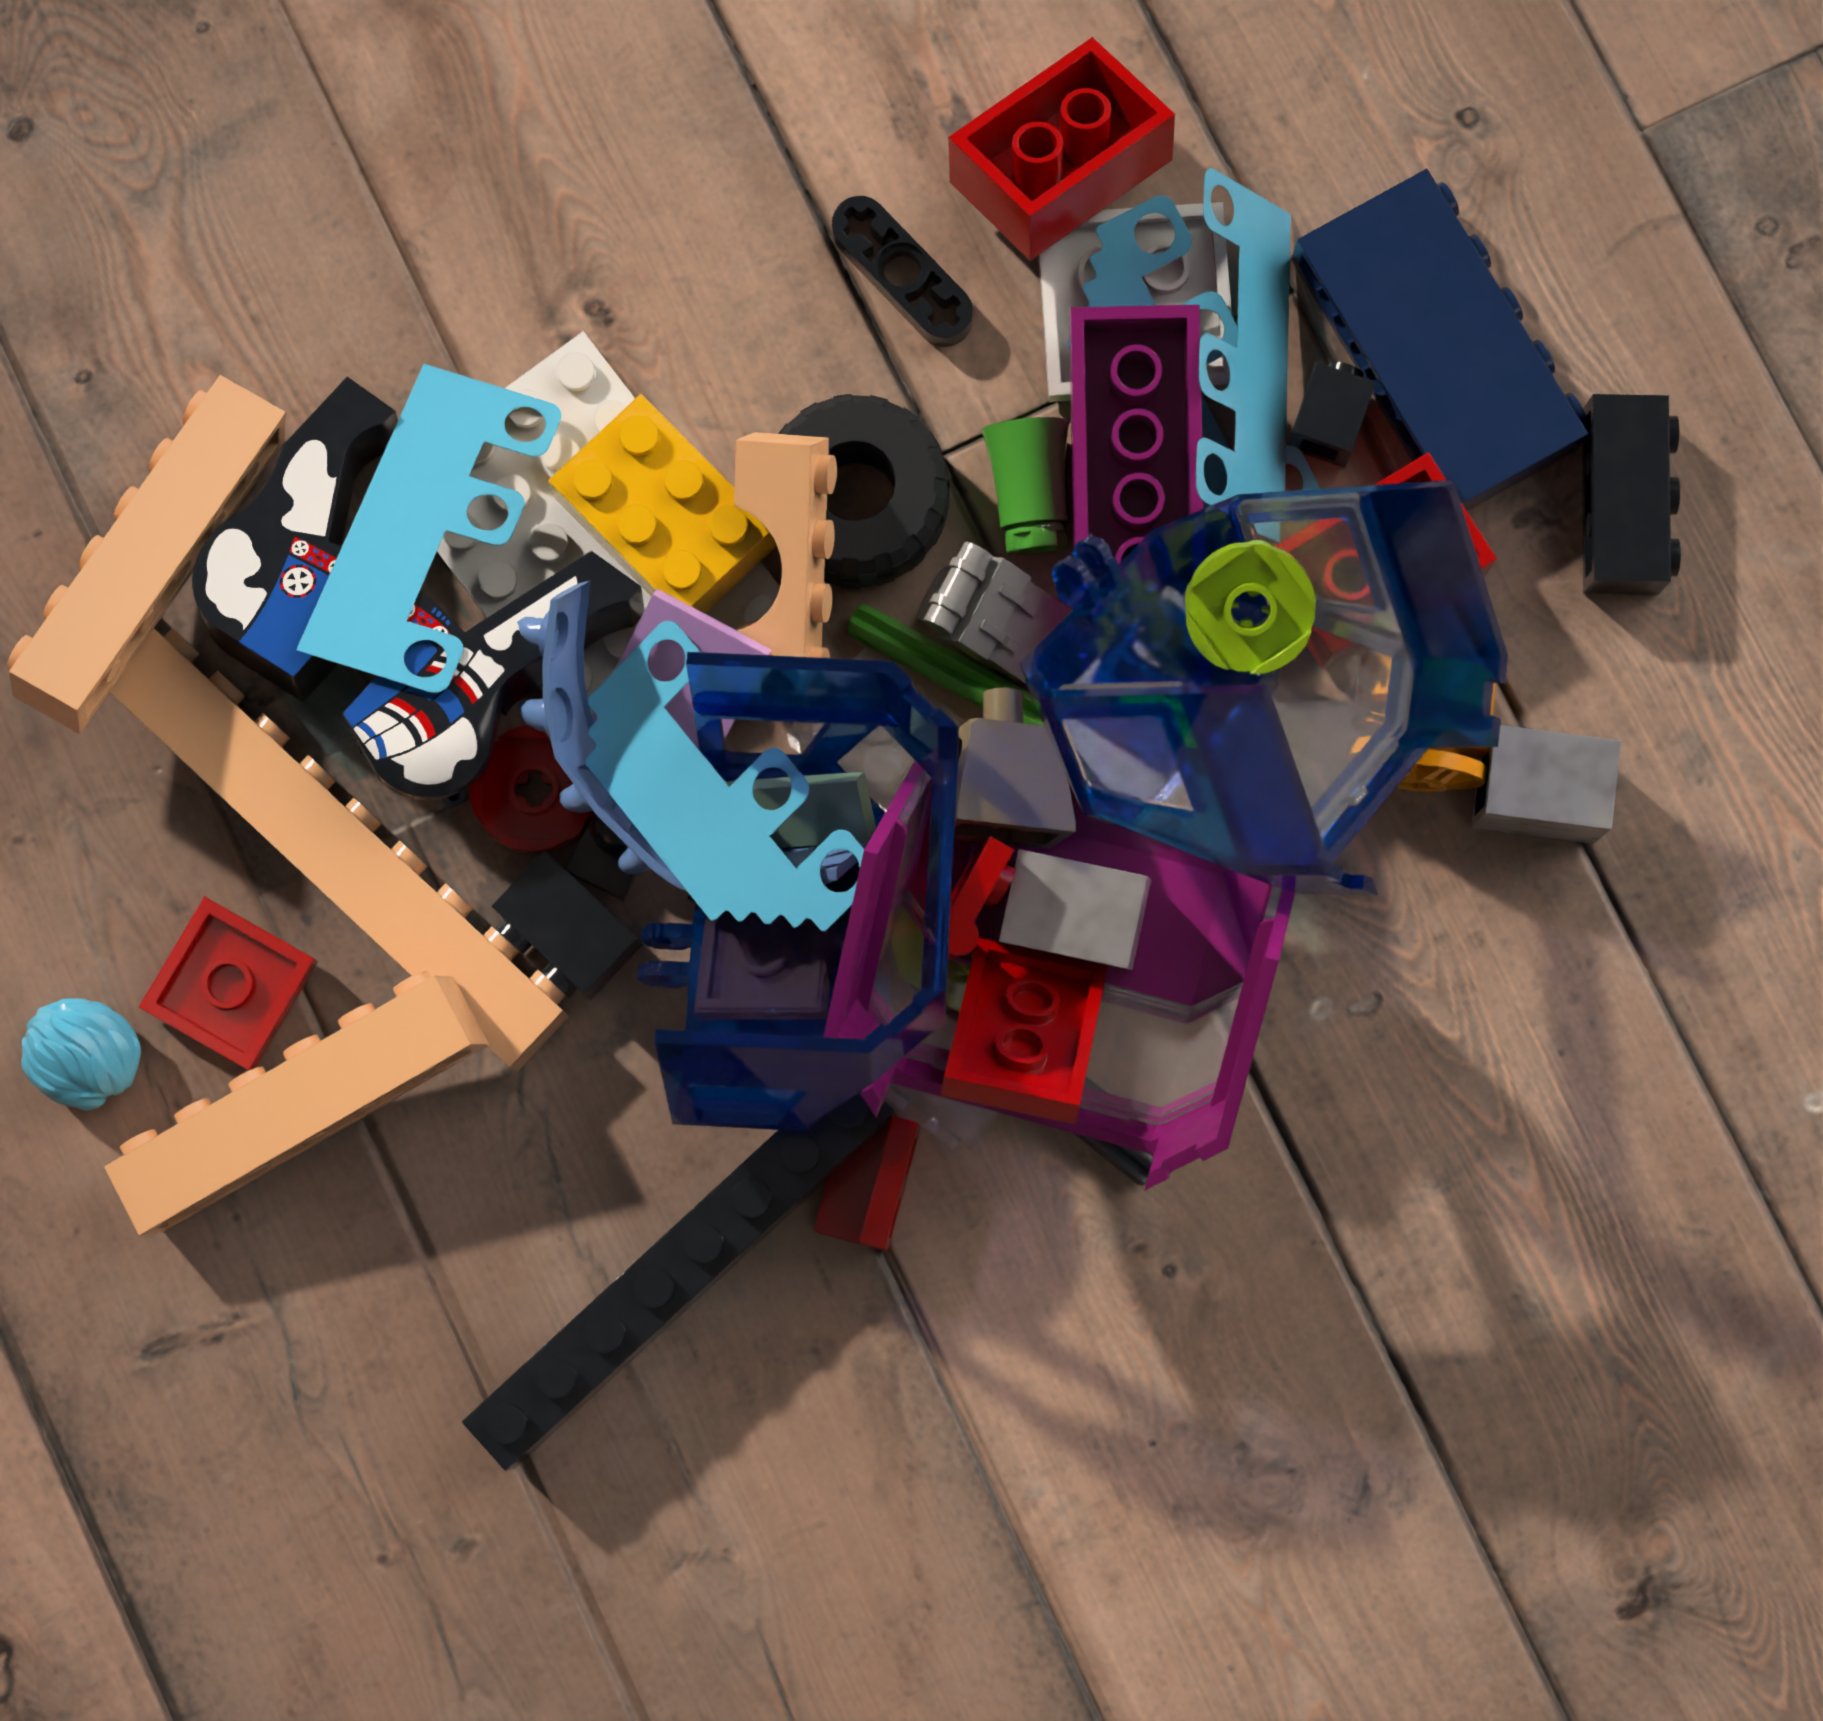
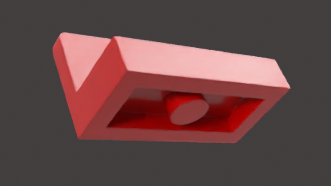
[814,1116,921,1252]

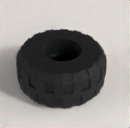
[778,394,950,589]

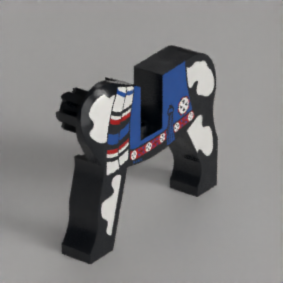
[192,376,645,800]

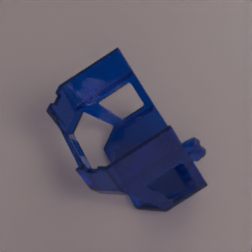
[638,652,959,1131]

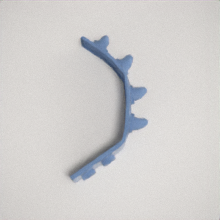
[517,581,868,891]

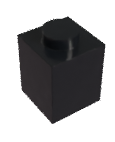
[1287,361,1376,468]

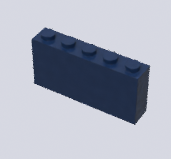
[1291,168,1588,511]

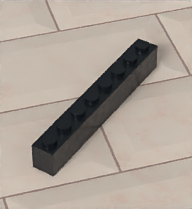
[462,1066,896,1471]

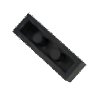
[1582,394,1681,595]

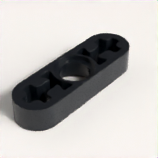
[832,196,973,347]

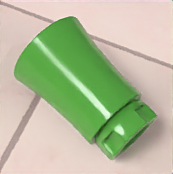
[981,417,1069,556]

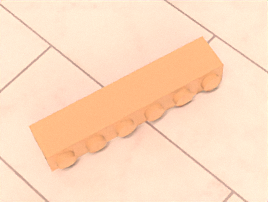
[7,375,286,734]
[104,971,489,1235]

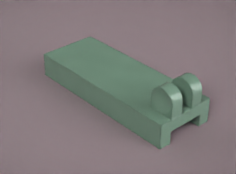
[726,771,876,848]

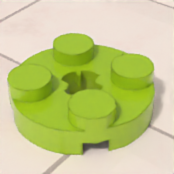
[1185,540,1316,674]

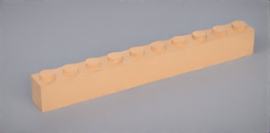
[110,628,569,1072]

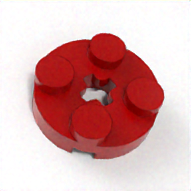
[469,725,592,855]

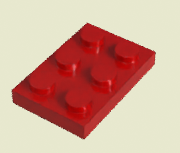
[940,938,1108,1125]

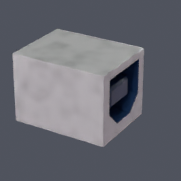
[1471,724,1621,844]
[999,849,1151,970]

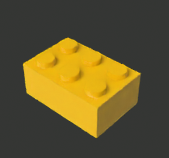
[548,394,777,614]

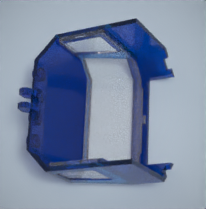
[1019,480,1508,895]

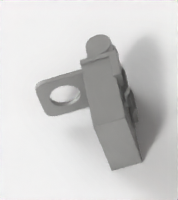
[917,542,1073,688]

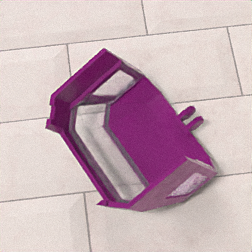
[823,737,1302,1191]

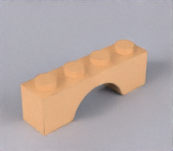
[734,432,837,703]

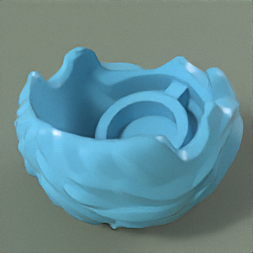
[21,998,141,1111]

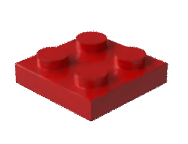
[139,896,319,1070]

